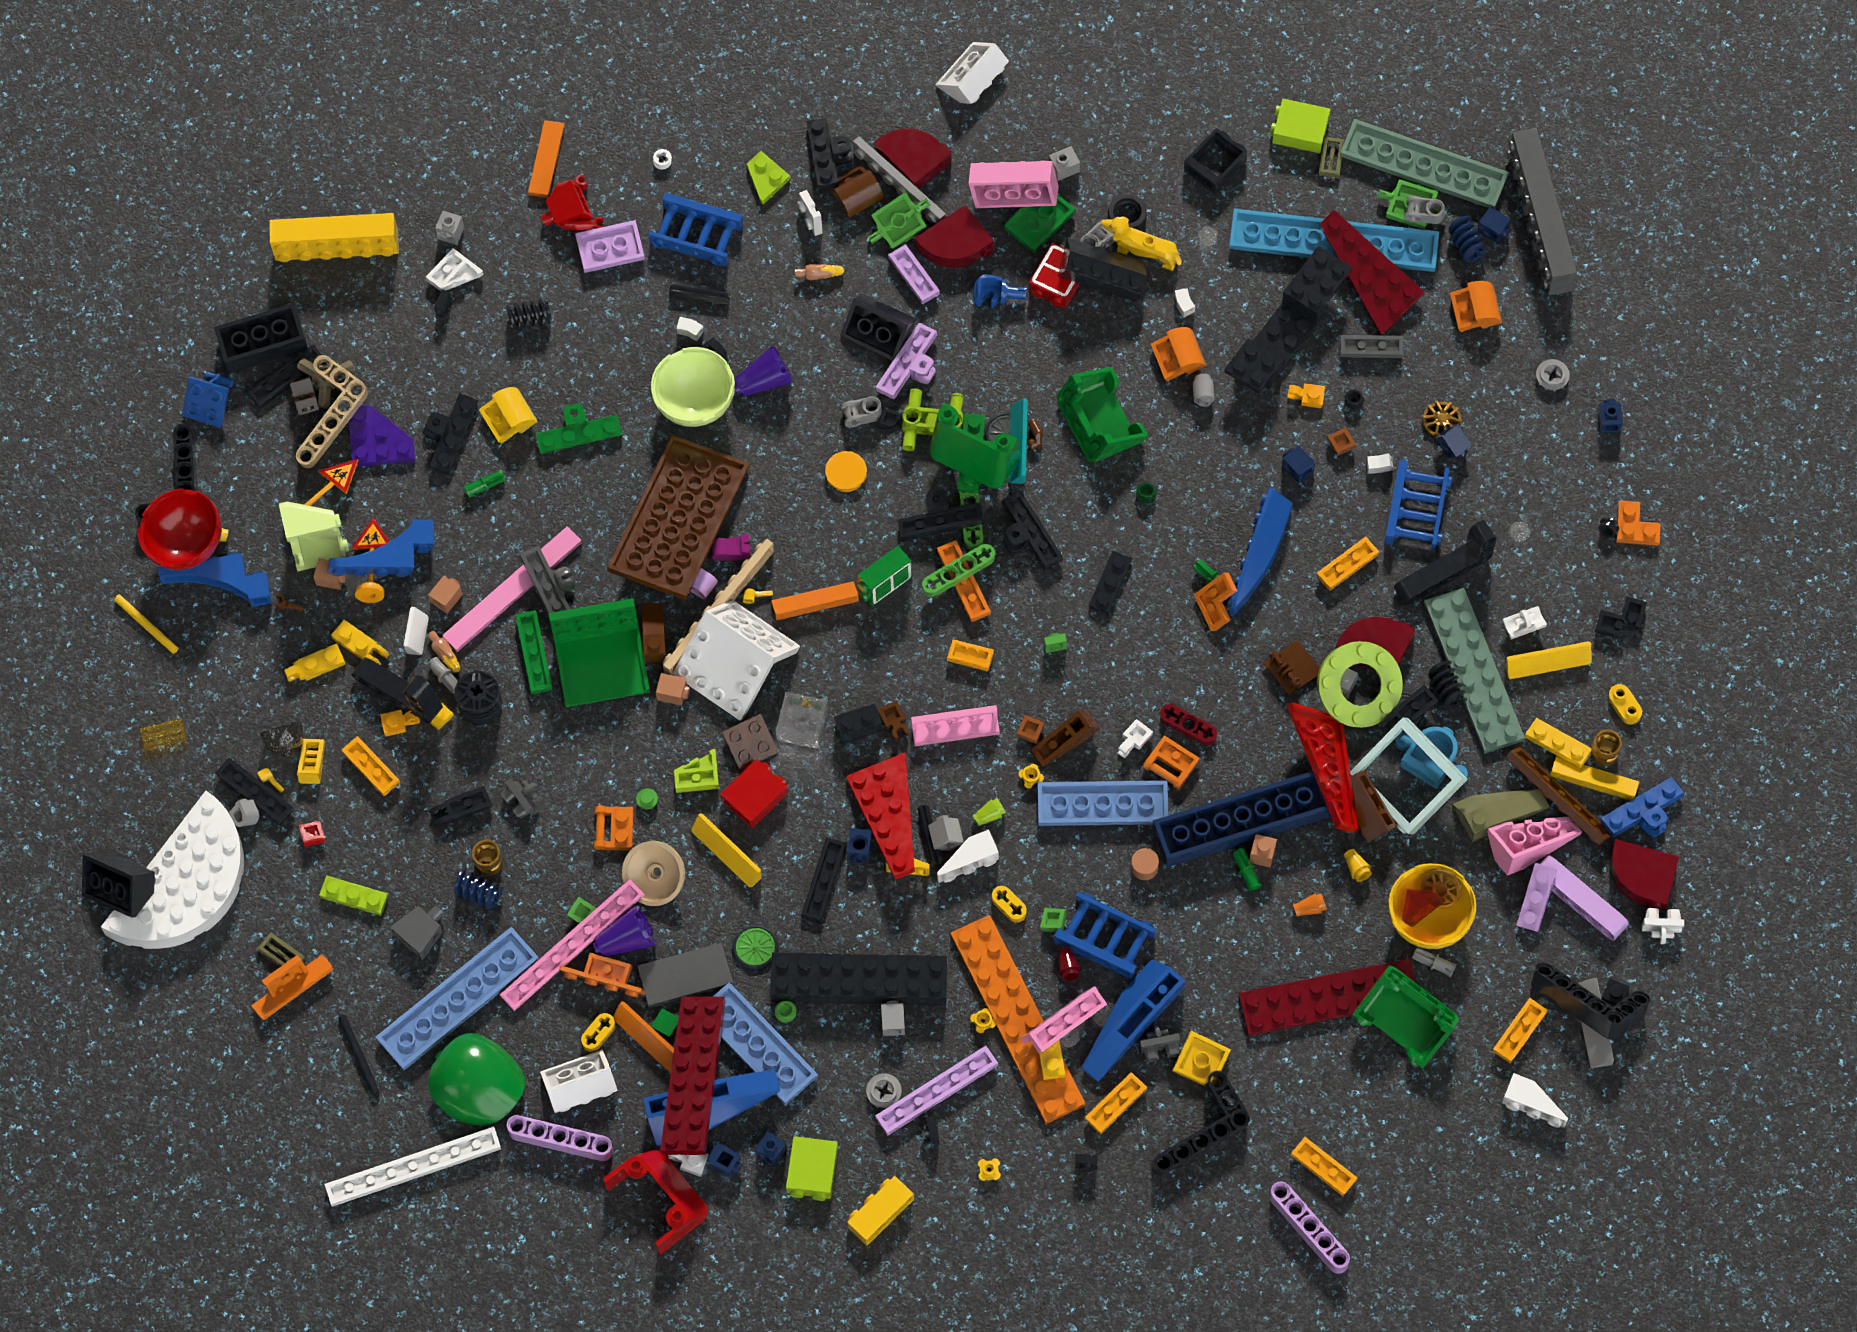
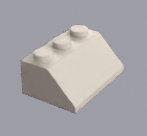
[935,42,1009,104]
[540,1050,618,1113]

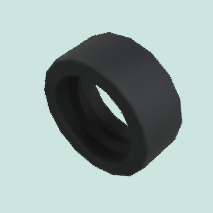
[1108,194,1147,231]

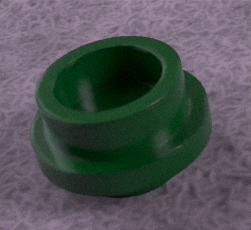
[1136,482,1157,503]

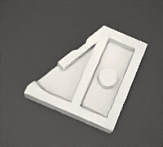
[797,190,822,236]
[426,248,483,291]

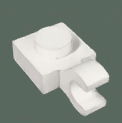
[1118,719,1153,758]
[668,1154,709,1177]

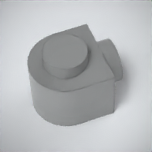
[229,799,259,827]

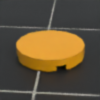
[825,451,867,492]

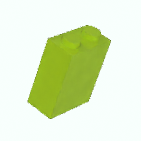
[1270,98,1330,153]
[786,1136,838,1201]

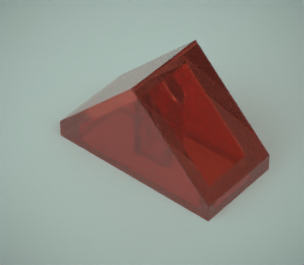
[1402,889,1446,927]

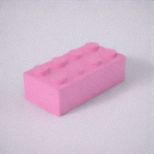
[969,161,1059,208]

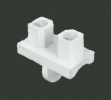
[1502,606,1547,639]
[1642,908,1684,944]

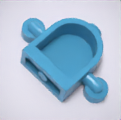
[1395,726,1468,789]

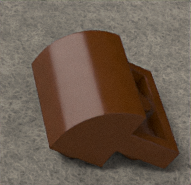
[828,165,884,218]

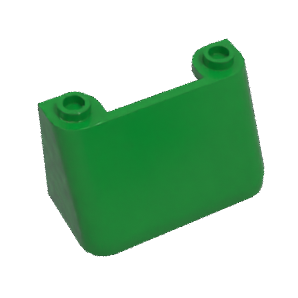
[1057,367,1148,462]
[930,403,1020,489]
[1352,966,1459,1068]

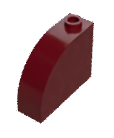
[874,128,952,189]
[915,205,994,268]
[1335,617,1415,673]
[1610,839,1679,911]

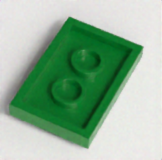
[1004,195,1076,254]

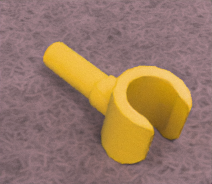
[743,588,773,604]
[258,768,285,793]

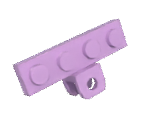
[876,323,937,399]

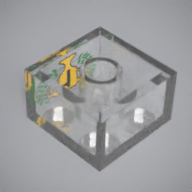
[776,692,828,749]

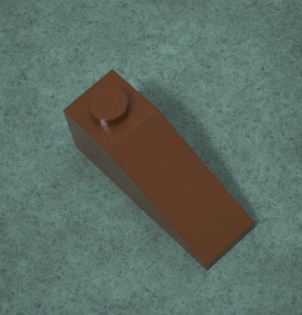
[642,602,666,664]
[1031,710,1100,767]
[1352,770,1397,843]

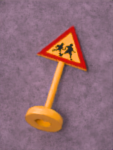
[304,459,359,506]
[351,517,389,603]

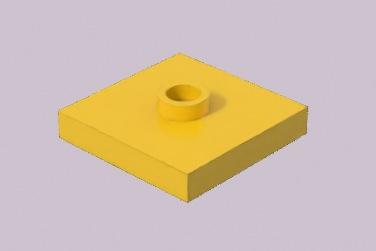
[1172,1031,1231,1087]

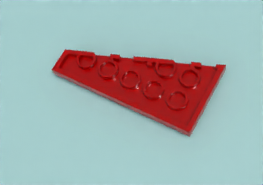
[1287,702,1358,833]
[846,752,915,880]

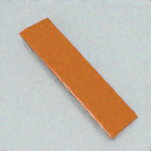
[771,581,859,621]
[613,1001,674,1073]

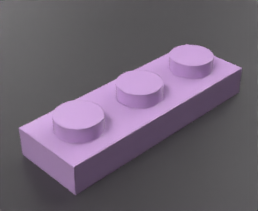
[888,244,940,305]
[1517,863,1557,932]

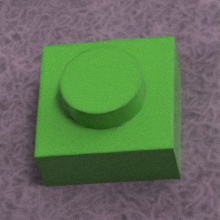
[1044,633,1067,653]
[566,897,596,924]
[1040,908,1067,932]

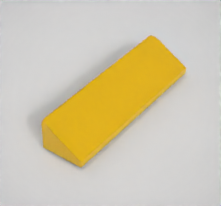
[1505,641,1592,679]
[1550,756,1639,801]
[691,813,762,888]

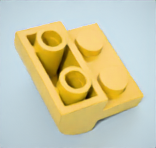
[479,387,538,444]

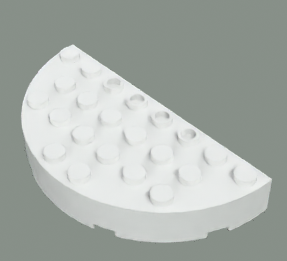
[101,791,244,949]

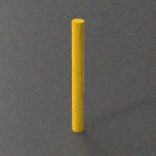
[114,594,179,654]

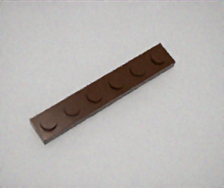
[1506,747,1612,845]

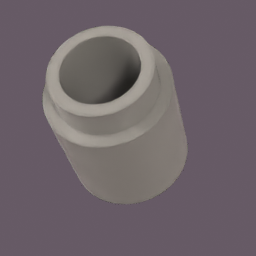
[1192,374,1215,407]

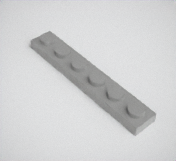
[853,137,946,224]

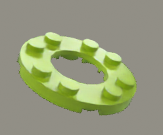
[1317,642,1403,728]

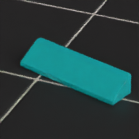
[1009,398,1028,484]

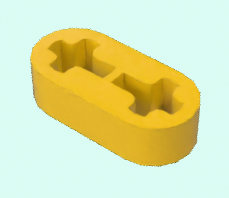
[992,886,1027,923]
[581,1013,615,1052]

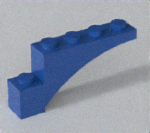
[327,520,434,577]
[158,553,273,607]

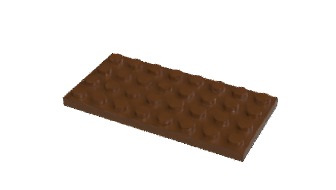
[607,435,750,600]

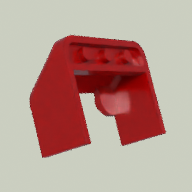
[603,1150,708,1255]

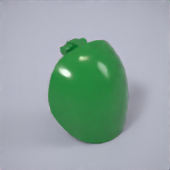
[428,1033,525,1125]

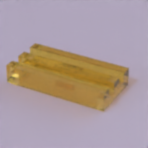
[140,718,187,750]

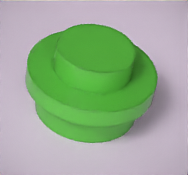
[636,788,658,810]
[775,1001,797,1023]

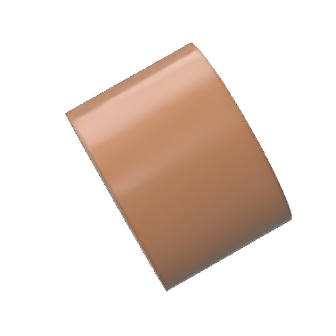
[1131,848,1159,880]

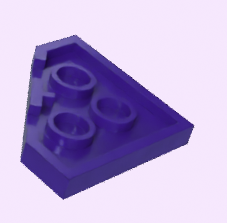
[348,405,415,467]

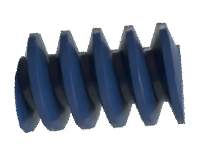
[1448,215,1487,263]
[454,868,503,910]

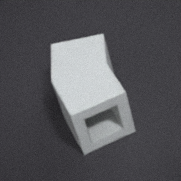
[1174,288,1195,318]
[677,317,704,341]
[1367,453,1394,474]

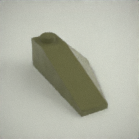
[1452,788,1549,842]

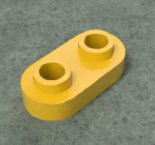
[1608,684,1642,725]

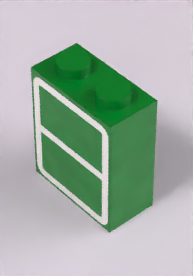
[857,546,912,606]

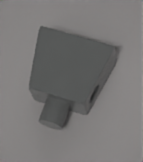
[390,905,444,960]

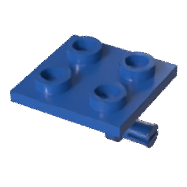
[182,371,234,428]

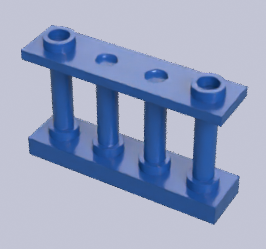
[648,193,743,266]
[1384,460,1452,553]
[1054,892,1156,980]

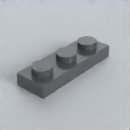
[1340,335,1403,358]

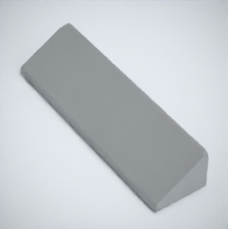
[1578,978,1614,1068]

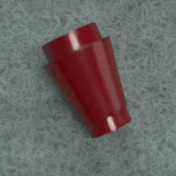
[1058,947,1081,981]

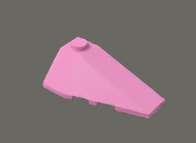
[1487,817,1582,876]

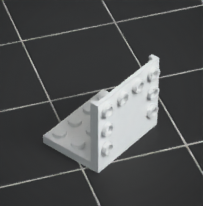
[672,600,800,721]

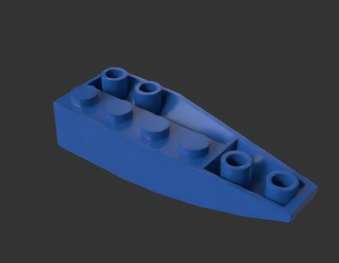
[1227,487,1293,616]
[1082,960,1185,1082]
[643,1070,780,1147]

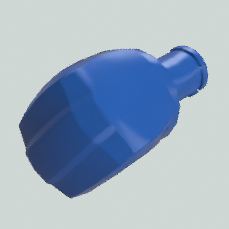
[973,274,1026,308]

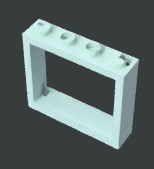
[1349,717,1468,834]

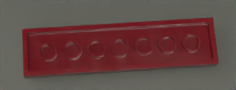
[1239,959,1416,1036]
[660,997,726,1155]

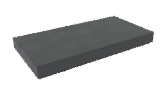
[637,943,733,1008]

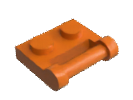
[1142,735,1200,791]
[593,805,634,850]

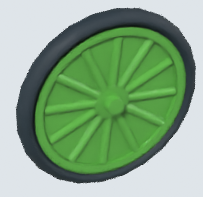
[732,925,779,969]

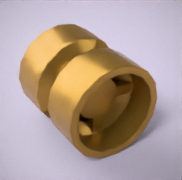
[1591,729,1622,766]
[472,839,503,876]

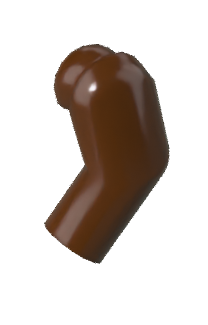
[1028,419,1043,450]

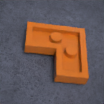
[1616,501,1660,546]
[1194,572,1237,631]

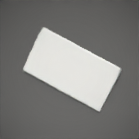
[404,607,429,655]

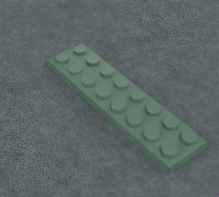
[1340,119,1509,209]
[1424,588,1525,754]

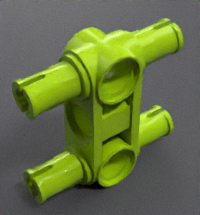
[902,389,964,451]

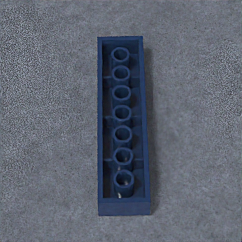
[1153,771,1331,868]

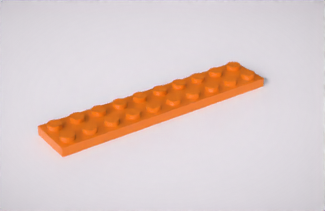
[950,915,1086,1124]

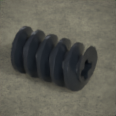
[506,298,551,330]
[1428,660,1468,709]

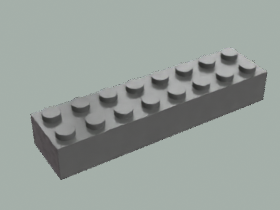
[1507,128,1577,296]

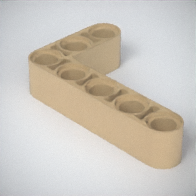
[296,355,368,468]

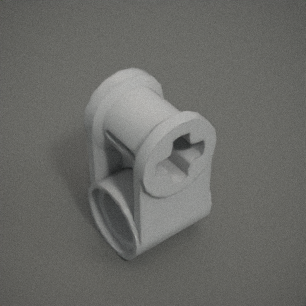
[1404,196,1444,224]
[1080,221,1114,249]
[841,396,882,427]

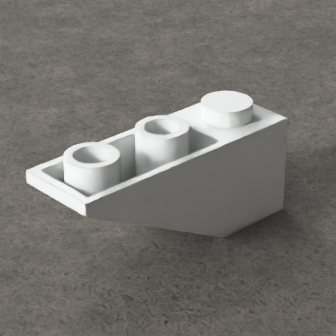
[937,830,999,883]
[1502,1073,1568,1128]

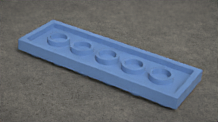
[1038,781,1168,826]
[713,982,818,1106]

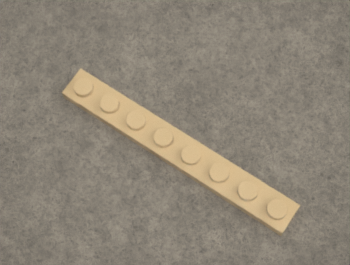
[663,539,774,676]

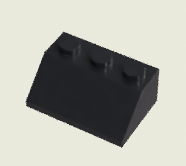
[840,293,917,361]

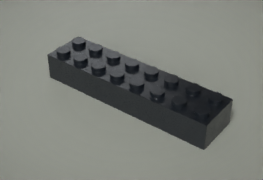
[770,952,947,1006]

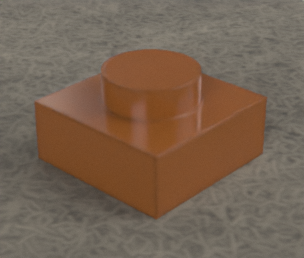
[1327,427,1356,456]
[1017,715,1045,744]

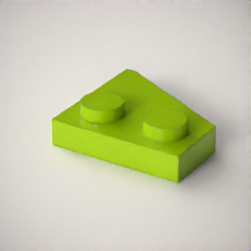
[747,151,790,205]
[674,749,719,793]

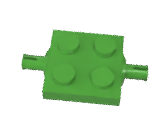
[1377,179,1447,230]
[868,192,931,250]

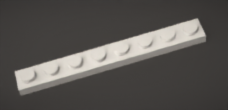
[325,1127,501,1207]

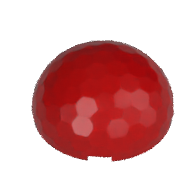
[138,489,222,570]

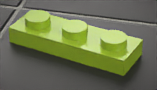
[319,876,389,916]

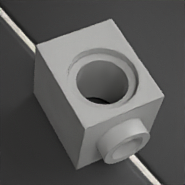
[435,211,464,245]
[881,1001,905,1036]

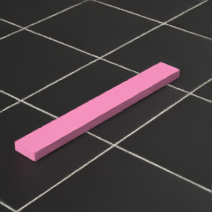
[442,527,582,652]
[500,879,645,1011]

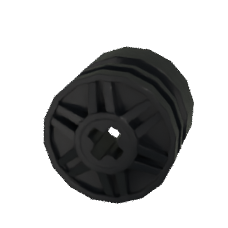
[455,671,503,725]

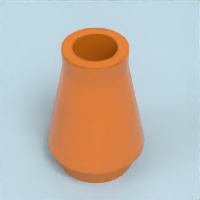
[1293,893,1327,917]

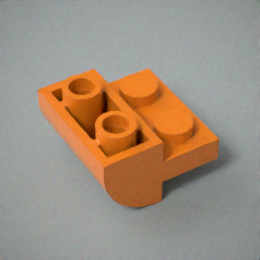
[1450,281,1502,332]
[1151,327,1207,381]

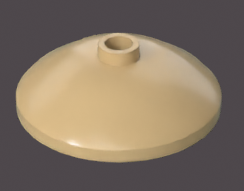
[622,841,685,906]

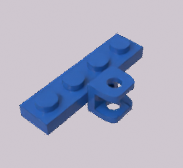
[1600,777,1684,838]

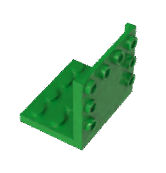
[549,598,650,707]

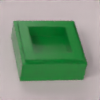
[651,1008,678,1039]

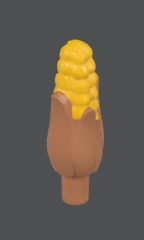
[795,264,844,280]
[428,631,460,673]

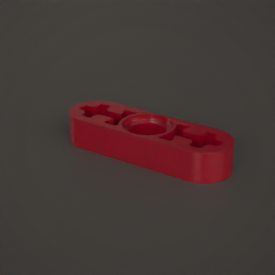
[1160,704,1217,746]

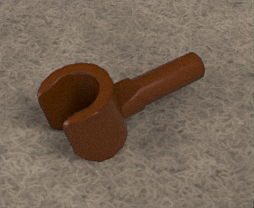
[273,594,304,612]

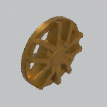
[1422,401,1462,437]
[1421,868,1461,908]

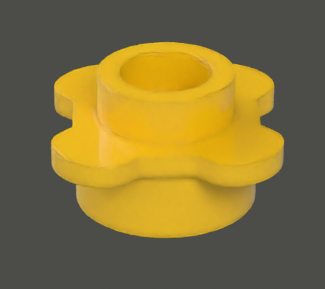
[1018,764,1044,788]
[970,1008,996,1033]
[978,1158,1001,1181]

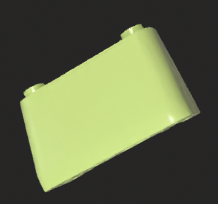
[279,501,349,571]

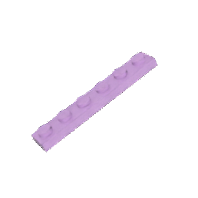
[875,1046,998,1136]

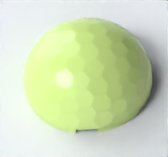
[651,347,735,427]

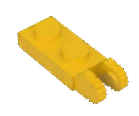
[331,620,389,665]

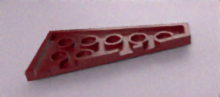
[1319,210,1424,336]

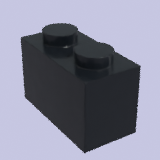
[834,703,882,745]

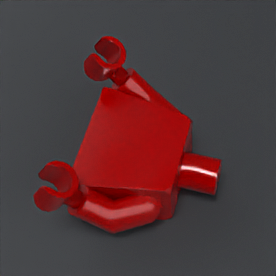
[541,175,605,230]

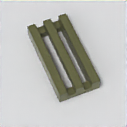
[1319,137,1344,179]
[257,932,305,967]

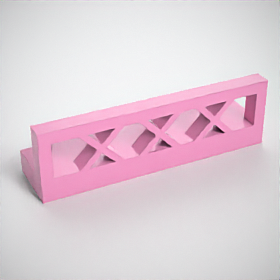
[911,705,1000,746]
[1021,986,1107,1053]

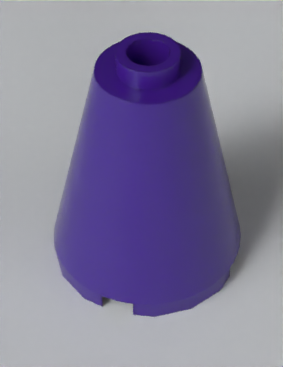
[735,345,793,396]
[593,906,657,957]

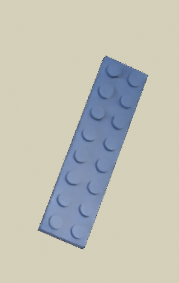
[376,927,539,1071]

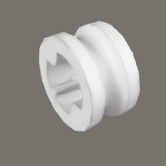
[653,149,672,170]

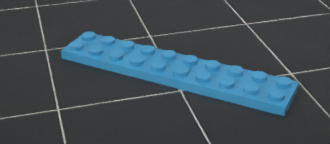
[1229,209,1439,272]

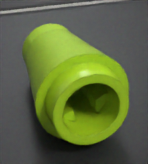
[973,798,1006,826]

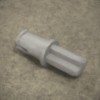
[427,657,458,694]
[1413,947,1457,977]

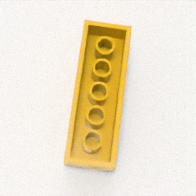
[270,213,399,262]

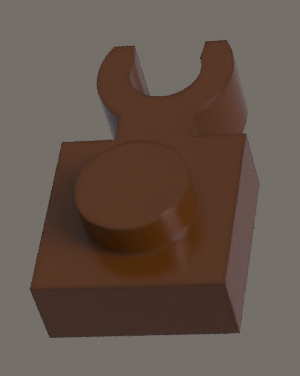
[877,700,909,741]

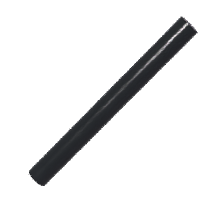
[338,1015,380,1096]

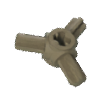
[297,358,355,408]

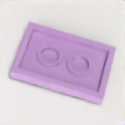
[575,220,645,273]

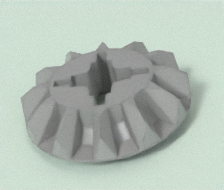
[1536,359,1570,392]
[866,1074,902,1108]

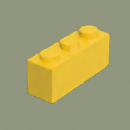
[847,1176,914,1246]

